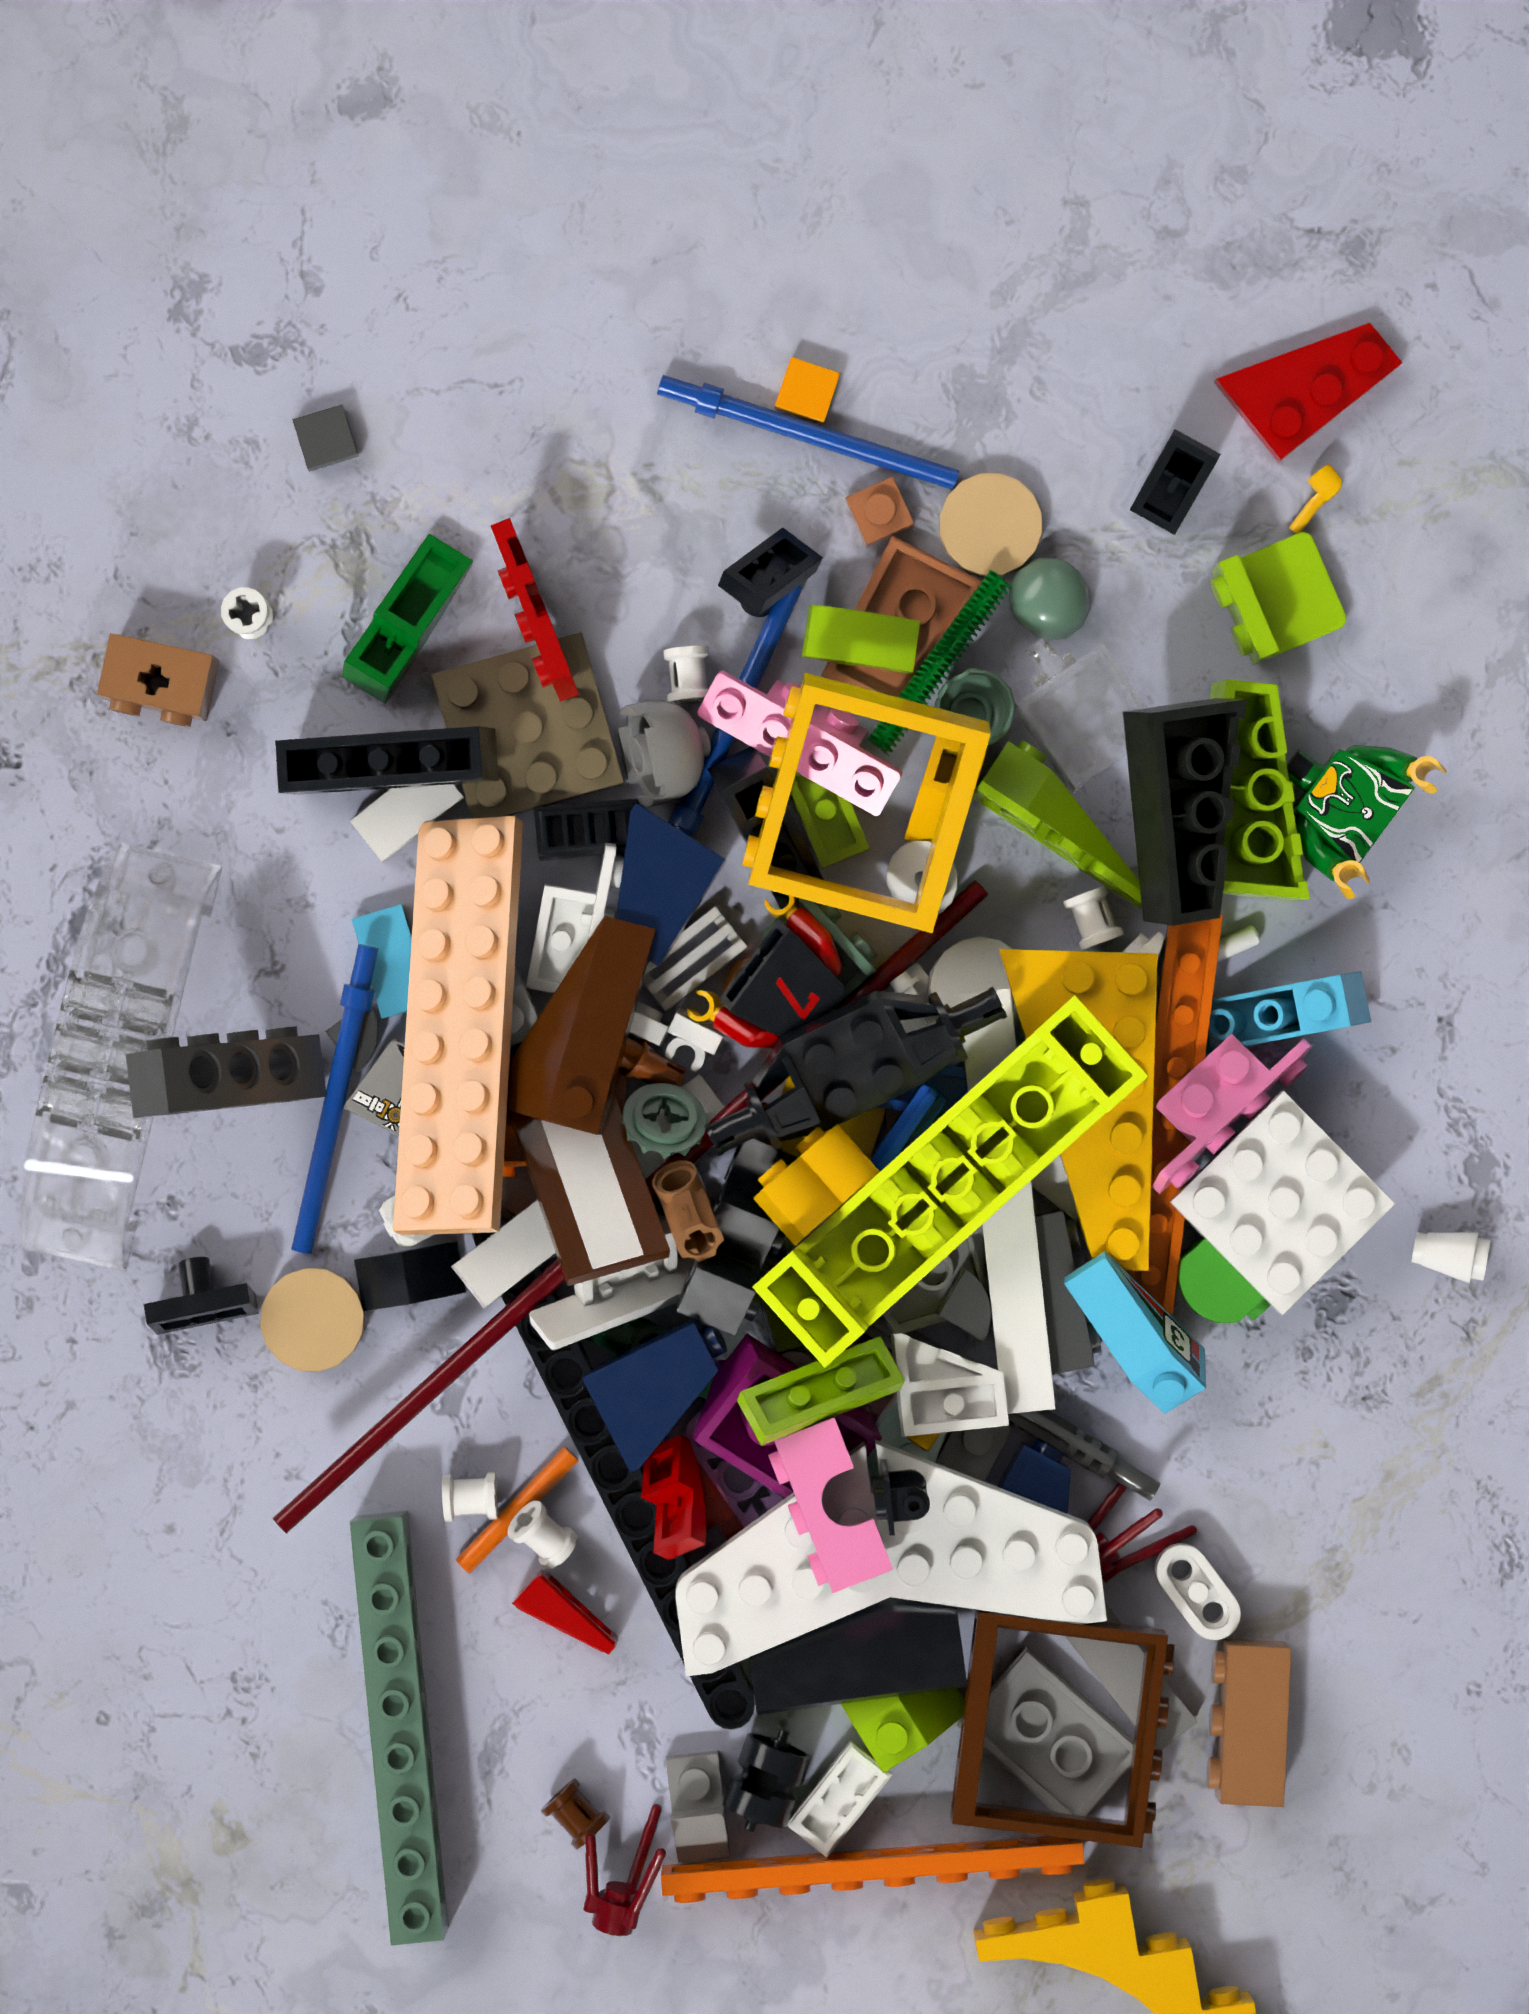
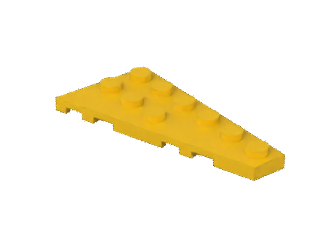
[998,949,1158,1271]

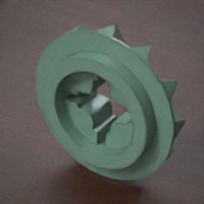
[621,1083,707,1160]

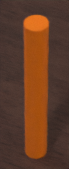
[455,1446,579,1574]

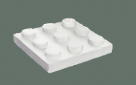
[1169,1091,1395,1315]

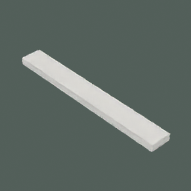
[958,988,1055,1414]

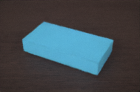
[351,904,412,1019]

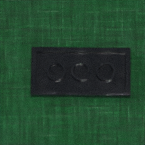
[750,1597,968,1715]

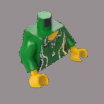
[1287,745,1447,899]

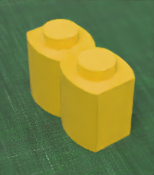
[753,1124,880,1246]

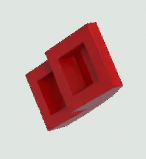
[641,1435,706,1560]

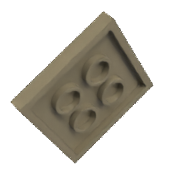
[431,632,624,819]

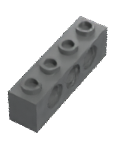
[125,1026,327,1118]

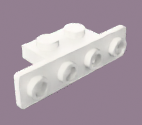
[526,843,624,993]
[529,1219,695,1350]

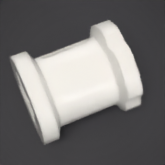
[221,587,274,640]
[663,646,709,705]
[1063,885,1124,950]
[442,1472,498,1522]
[508,1500,578,1569]

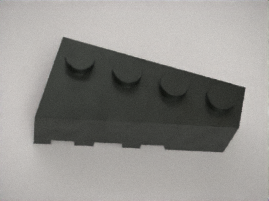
[1123,698,1247,926]

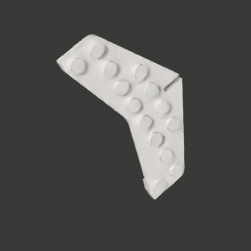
[675,1440,1107,1676]

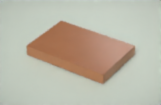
[821,536,981,700]

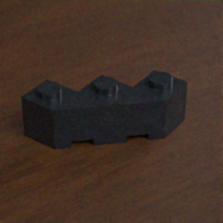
[676,1135,805,1336]

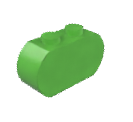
[1176,1235,1271,1323]

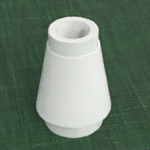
[1411,1232,1491,1284]

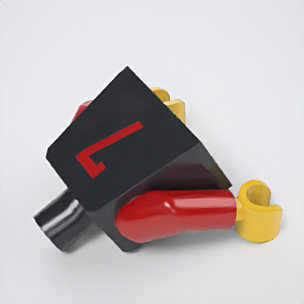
[686,895,846,1049]

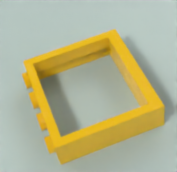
[741,672,991,933]

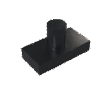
[718,527,823,617]
[144,1257,259,1335]

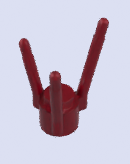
[1087,1482,1197,1583]
[583,1804,666,1936]

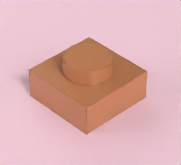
[845,476,914,548]

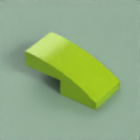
[802,605,920,674]

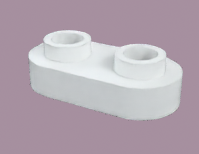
[1155,1543,1241,1640]

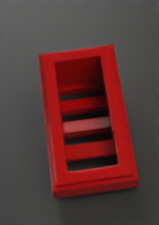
[512,1569,618,1655]

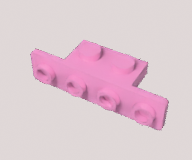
[697,671,902,816]
[1152,1034,1312,1194]

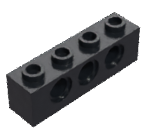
[275,726,499,795]

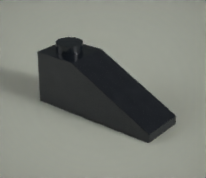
[707,746,824,909]

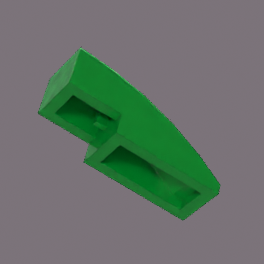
[341,534,473,704]

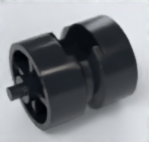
[722,1729,811,1832]

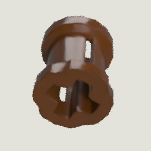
[541,1778,611,1850]

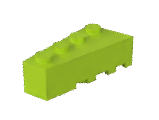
[1210,679,1310,901]

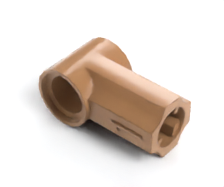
[652,1160,724,1262]

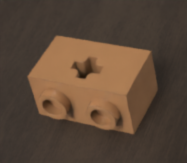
[97,633,219,727]

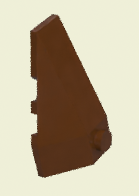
[507,916,656,1135]

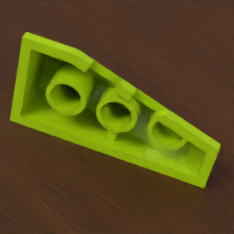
[972,740,1142,910]
[841,1688,964,1774]

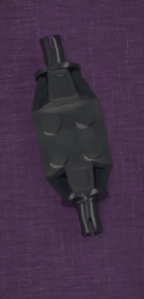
[704,986,1007,1156]

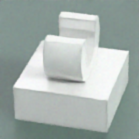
[665,1007,725,1072]

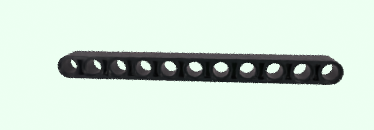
[472,1208,755,1730]

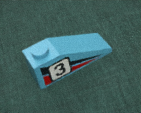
[1064,1251,1206,1414]

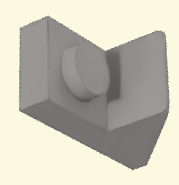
[666,1750,730,1863]

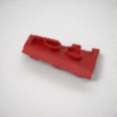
[1214,323,1403,463]
[490,518,579,702]

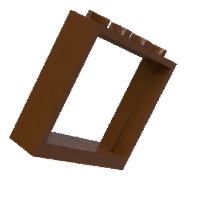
[950,1609,1175,1848]

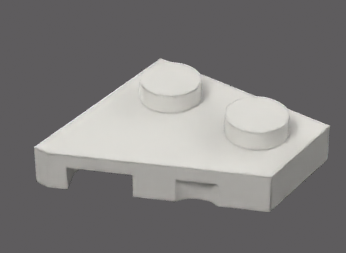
[891,1333,1009,1437]

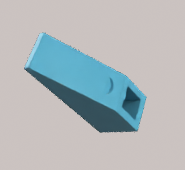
[1206,971,1371,1054]

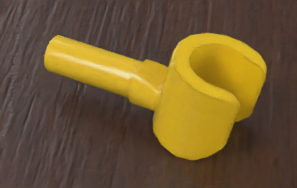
[1288,464,1342,534]

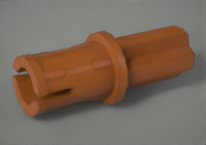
[621,1037,686,1087]

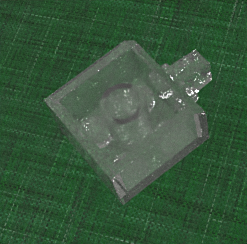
[1015,636,1148,794]

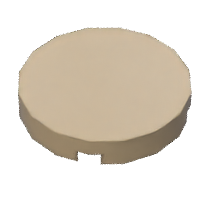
[939,473,1042,577]
[260,1268,365,1372]

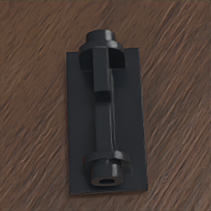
[872,1459,930,1536]

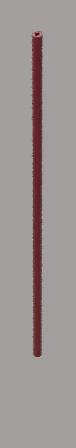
[273,880,988,1534]

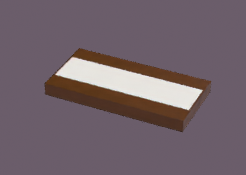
[507,1094,670,1286]

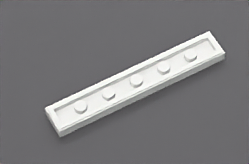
[451,1074,725,1308]

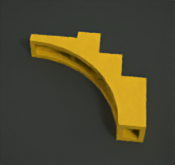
[973,1879,1256,2014]

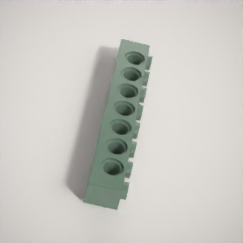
[350,1511,449,1946]

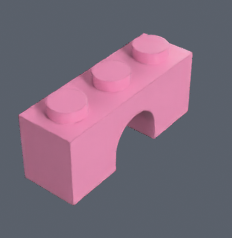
[768,1417,893,1593]

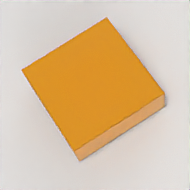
[774,357,840,425]

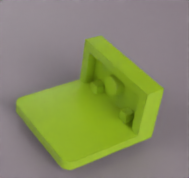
[1210,532,1347,666]

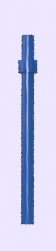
[657,375,960,490]
[668,585,803,836]
[291,944,379,1254]

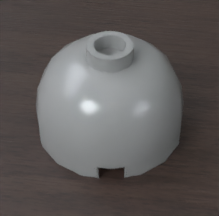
[618,700,711,808]

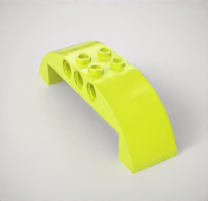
[752,995,1148,1368]

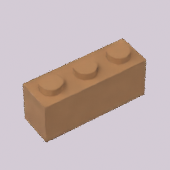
[1207,1638,1292,1807]

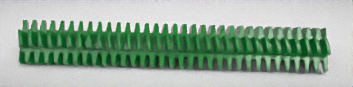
[868,570,1012,756]

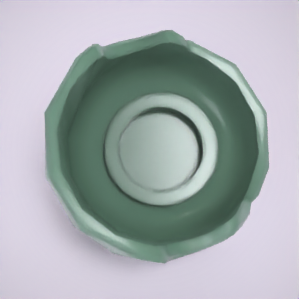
[1009,558,1091,641]
[934,668,1016,747]

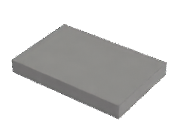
[957,1645,1134,1816]

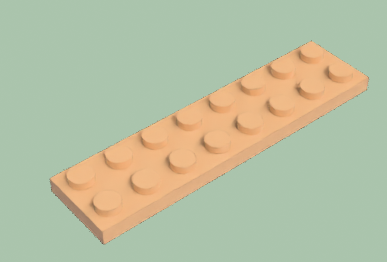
[393,816,523,1235]

